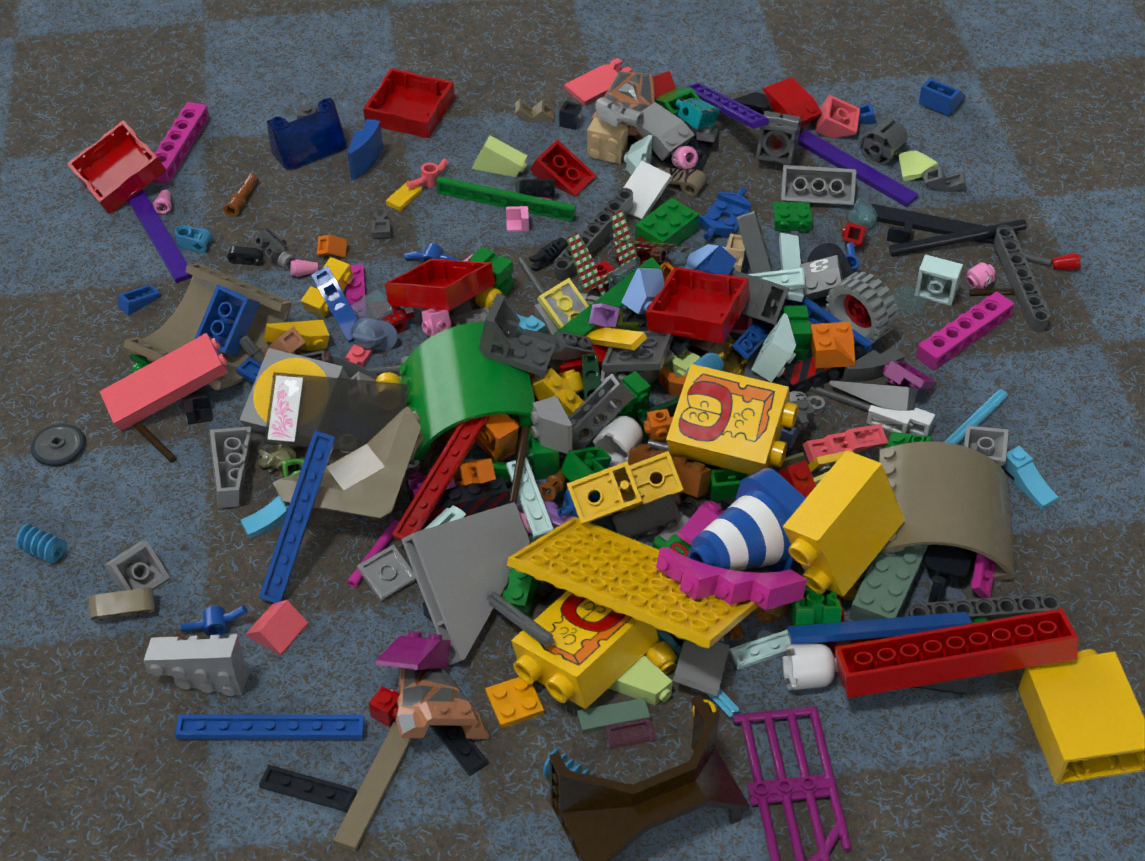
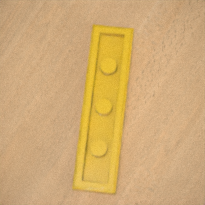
[585,326,647,350]

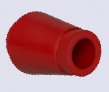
[1052,252,1081,271]

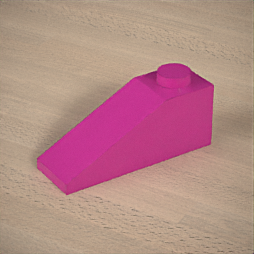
[677,501,724,545]

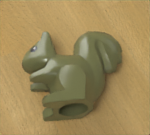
[258,440,297,478]

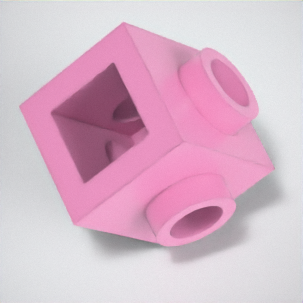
[422,309,452,337]

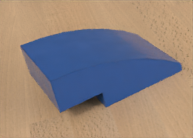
[348,119,383,180]

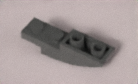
[521,329,595,360]

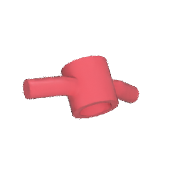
[407,159,449,189]

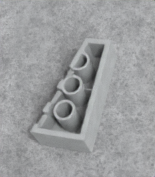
[210,427,252,508]
[143,634,244,683]

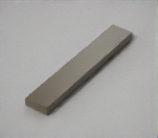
[333,722,413,852]

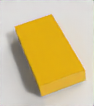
[386,181,423,211]

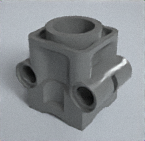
[756,111,801,165]

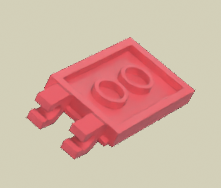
[564,58,633,106]

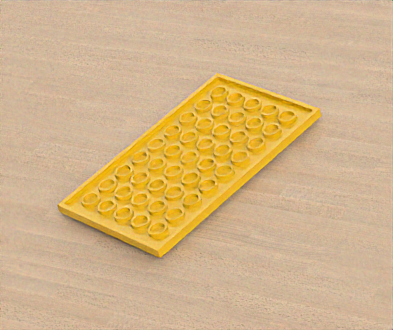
[507,517,758,649]

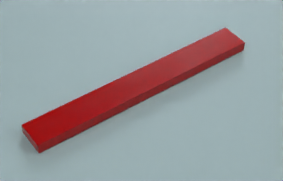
[392,415,490,542]

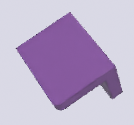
[589,303,620,328]

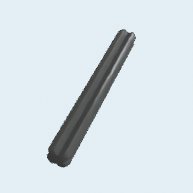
[487,592,555,647]

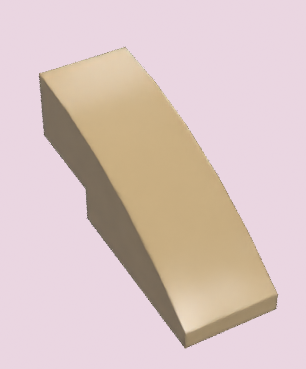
[725,234,746,276]

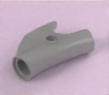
[595,97,644,128]

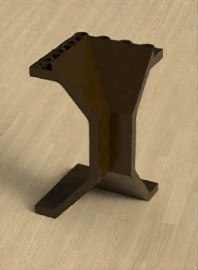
[549,695,750,861]

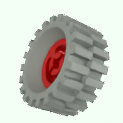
[826,272,898,343]

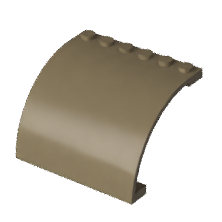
[123,263,292,390]
[880,441,1015,582]

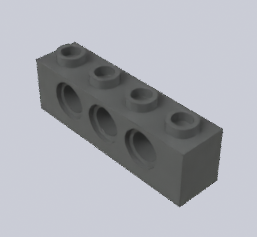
[568,374,635,450]

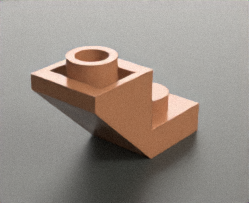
[262,327,306,355]

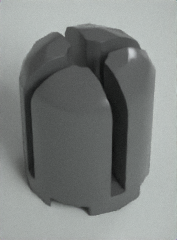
[860,119,908,166]

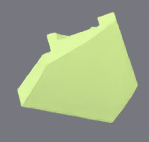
[899,150,939,181]

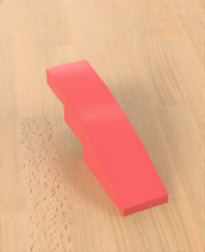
[803,424,888,463]

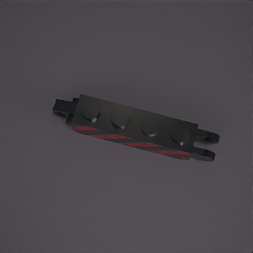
[773,345,867,393]
[407,476,512,525]

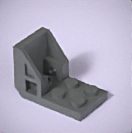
[479,293,556,377]

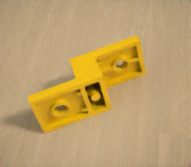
[567,451,684,525]

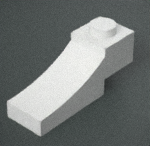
[866,405,935,436]

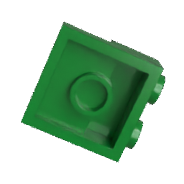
[773,202,812,232]

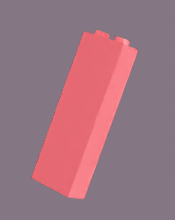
[100,333,229,430]

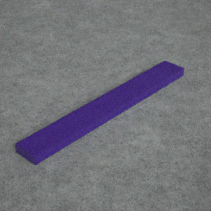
[687,83,769,129]
[798,130,918,207]
[128,189,193,283]

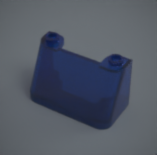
[266,97,347,170]

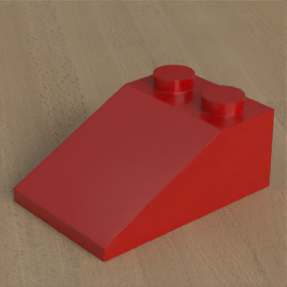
[762,77,822,127]
[530,139,597,197]

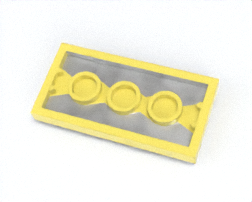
[537,278,600,346]

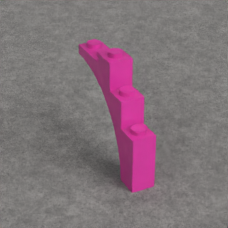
[656,547,807,610]

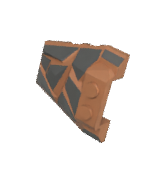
[590,71,655,141]
[396,668,490,739]

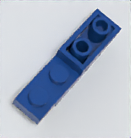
[311,266,358,342]
[732,320,771,360]

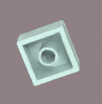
[914,255,963,306]

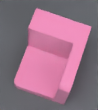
[506,206,529,232]

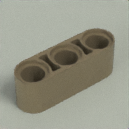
[88,588,155,620]

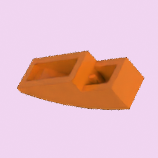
[453,459,496,485]

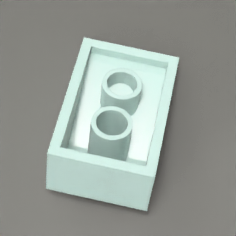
[751,313,796,382]

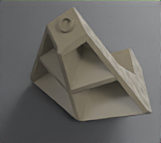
[273,406,424,519]

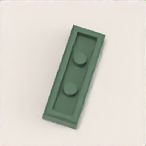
[577,698,650,734]

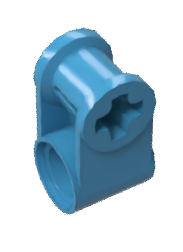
[175,225,213,253]

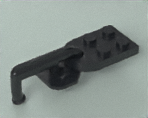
[924,544,976,603]

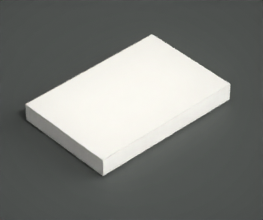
[623,161,672,220]

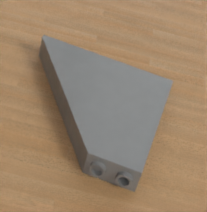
[401,502,530,666]

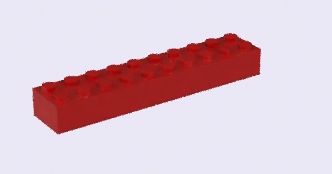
[835,608,1078,698]

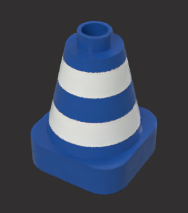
[688,468,806,572]

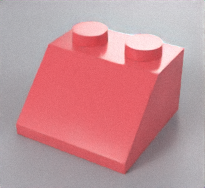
[816,95,860,138]

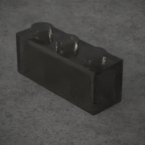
[611,494,681,541]

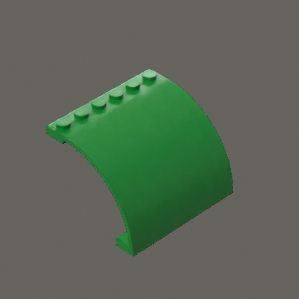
[399,322,535,461]

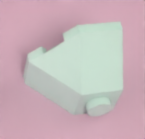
[624,135,652,175]

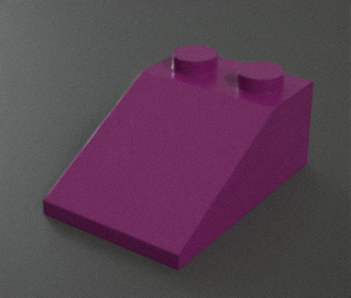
[376,631,450,670]

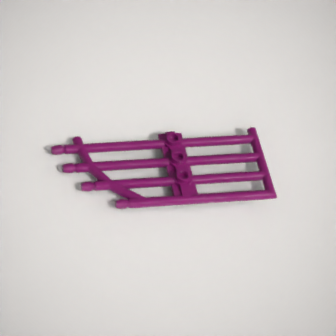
[732,706,851,861]

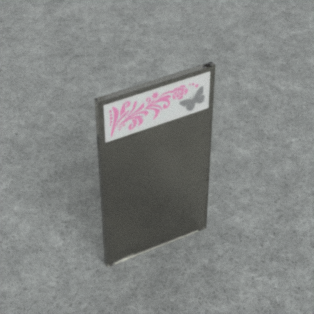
[264,372,409,451]

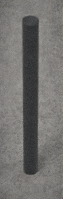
[889,219,1027,256]

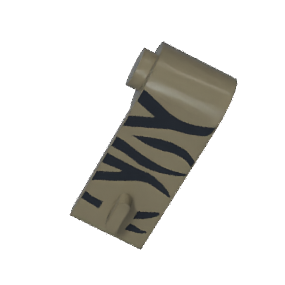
[658,167,707,197]

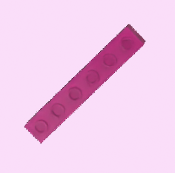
[154,102,209,184]
[916,291,1015,371]

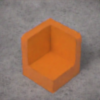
[317,235,347,257]

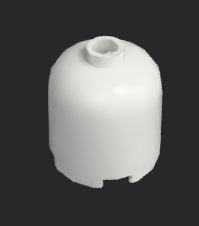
[593,415,643,465]
[782,644,838,691]

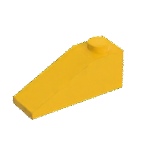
[264,320,330,351]

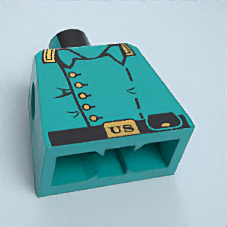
[675,97,720,129]

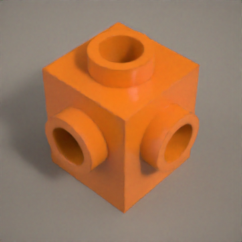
[644,409,673,442]

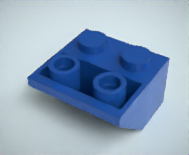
[919,78,966,116]

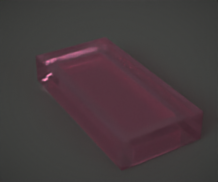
[605,718,656,749]

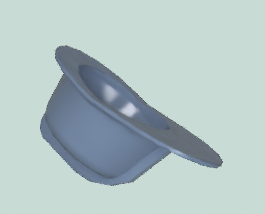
[352,318,398,350]

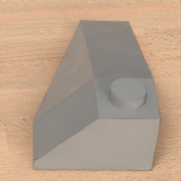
[830,381,918,411]

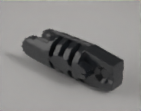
[529,237,568,272]

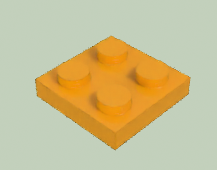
[485,677,544,729]

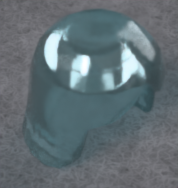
[847,196,877,229]

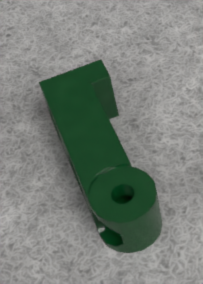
[581,354,601,401]

